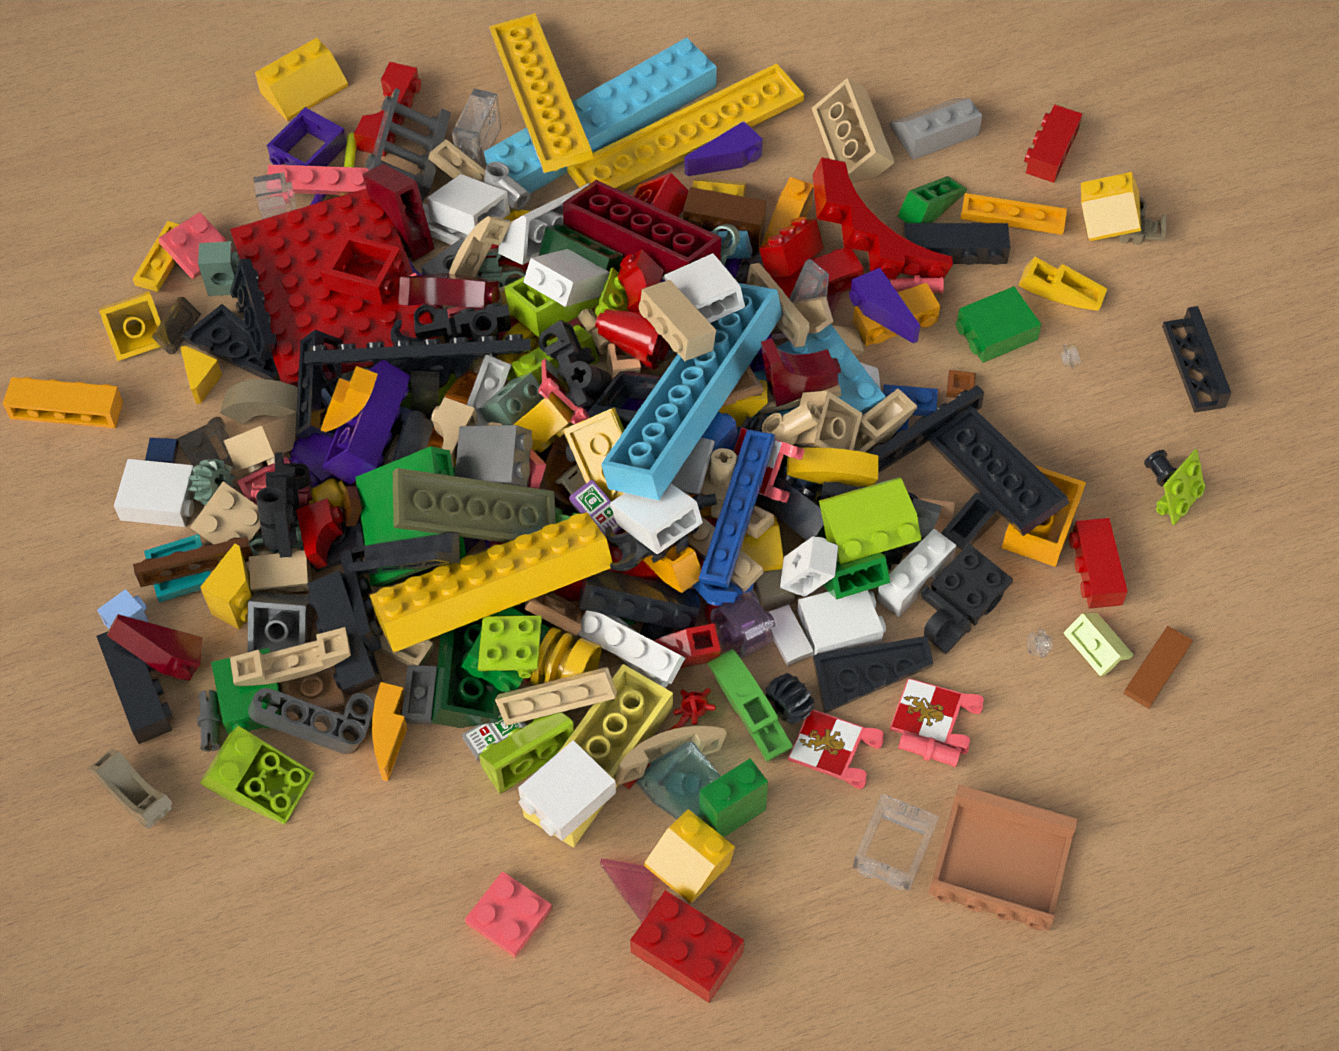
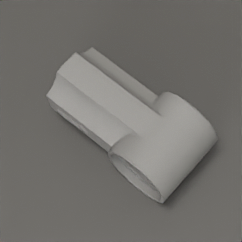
[484,162,531,211]

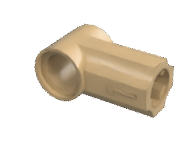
[762,401,822,445]

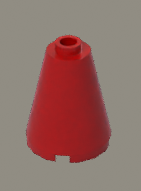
[595,309,670,370]

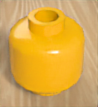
[309,478,346,508]

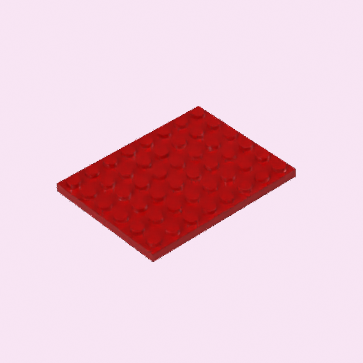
[230,188,439,387]

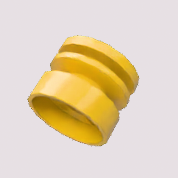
[531,627,602,685]

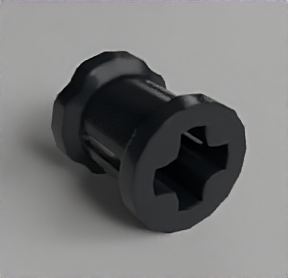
[1144,449,1177,487]

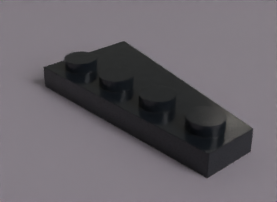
[230,259,277,361]
[182,304,280,381]
[812,636,934,713]

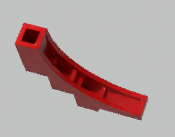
[812,157,953,280]

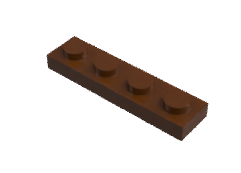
[133,537,253,588]

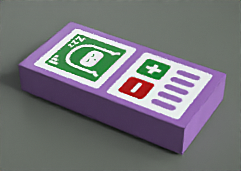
[569,479,623,539]

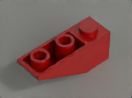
[653,623,721,669]

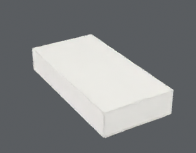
[762,604,814,666]

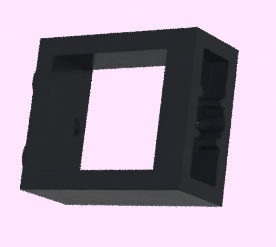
[588,371,661,430]
[380,410,434,467]

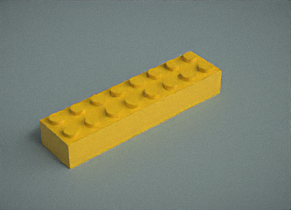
[370,512,613,653]

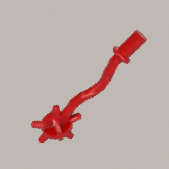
[623,688,716,789]

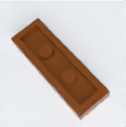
[1123,626,1193,709]

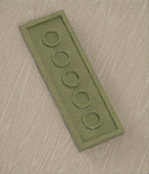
[393,468,556,543]

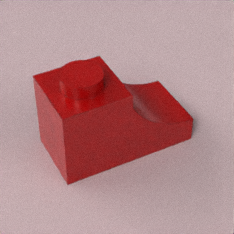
[618,249,664,312]
[296,498,344,569]

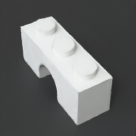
[877,529,956,617]

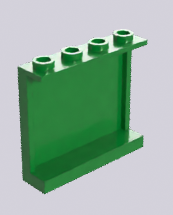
[356,446,466,587]

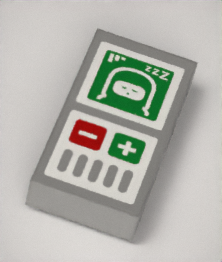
[462,713,527,761]

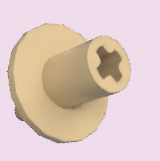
[700,448,736,502]

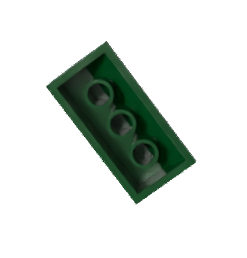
[431,616,501,728]

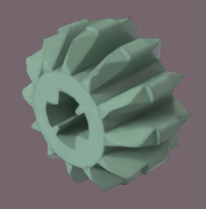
[188,459,237,506]

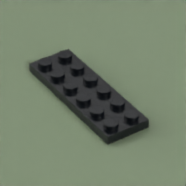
[928,406,1069,536]

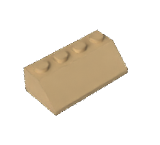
[812,78,895,182]

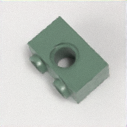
[198,241,240,296]
[478,373,544,425]

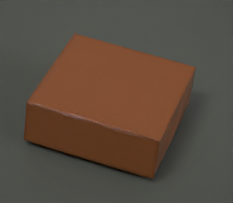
[946,370,976,398]

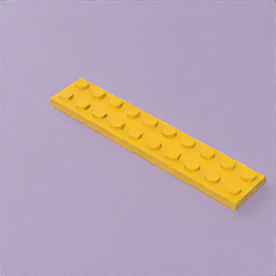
[489,13,594,173]
[567,63,804,191]

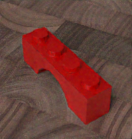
[354,61,421,157]

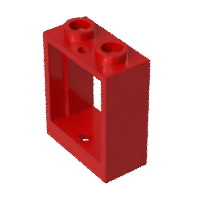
[320,232,405,304]

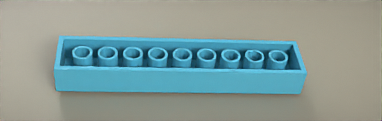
[484,37,717,194]
[601,283,782,500]

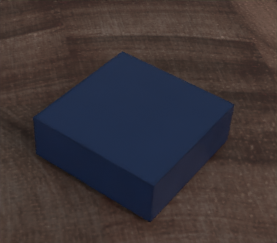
[145,438,179,464]

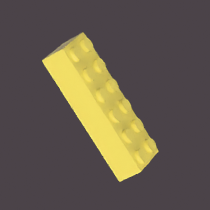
[522,664,673,848]

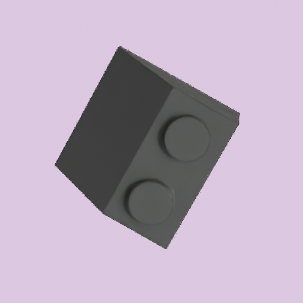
[247,592,314,653]

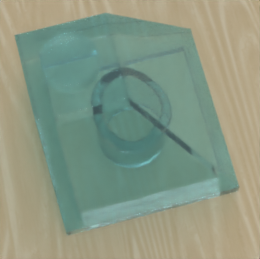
[636,741,721,819]

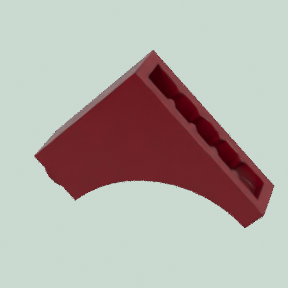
[362,164,435,260]
[399,273,500,309]
[761,338,841,407]

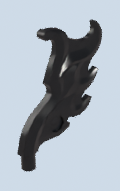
[373,319,500,389]
[605,493,718,571]

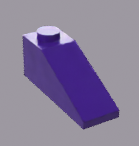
[685,121,763,176]
[849,268,920,344]

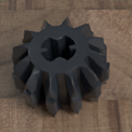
[765,673,815,725]

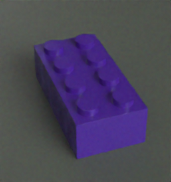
[322,359,410,484]

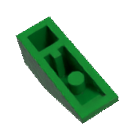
[897,176,967,223]

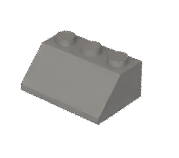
[889,98,982,160]

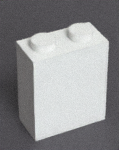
[427,174,510,235]
[524,249,610,307]
[664,254,745,323]
[114,459,195,527]
[610,483,703,554]
[797,590,886,655]
[518,741,616,841]

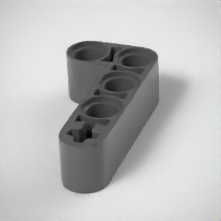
[248,688,374,754]

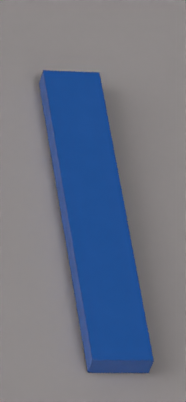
[699,429,776,588]

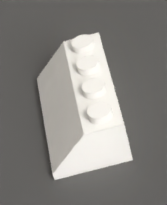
[498,184,589,265]

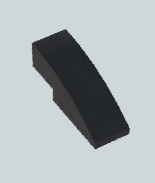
[941,491,1002,550]

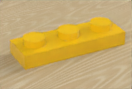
[133,221,180,292]

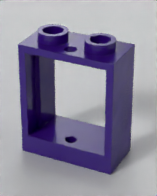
[267,107,347,167]

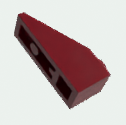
[107,614,203,681]

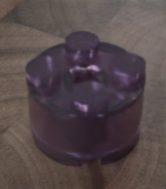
[710,591,776,660]

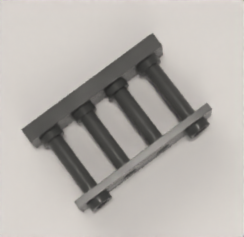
[365,88,451,202]

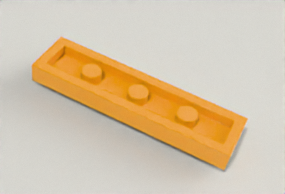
[960,193,1067,235]

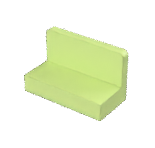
[1064,613,1134,676]

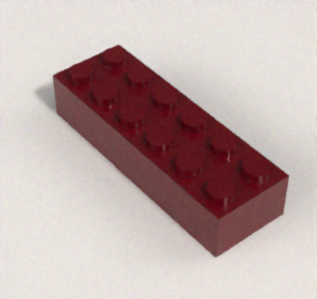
[563,180,721,277]

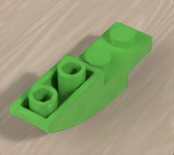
[707,649,793,763]

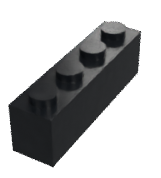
[902,223,1011,265]
[756,470,827,540]
[307,570,383,695]
[580,570,700,630]
[96,631,174,744]

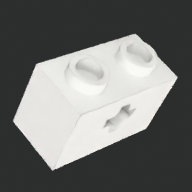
[780,536,838,597]

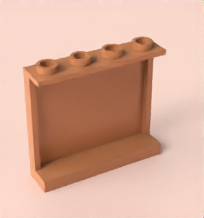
[928,784,1078,930]

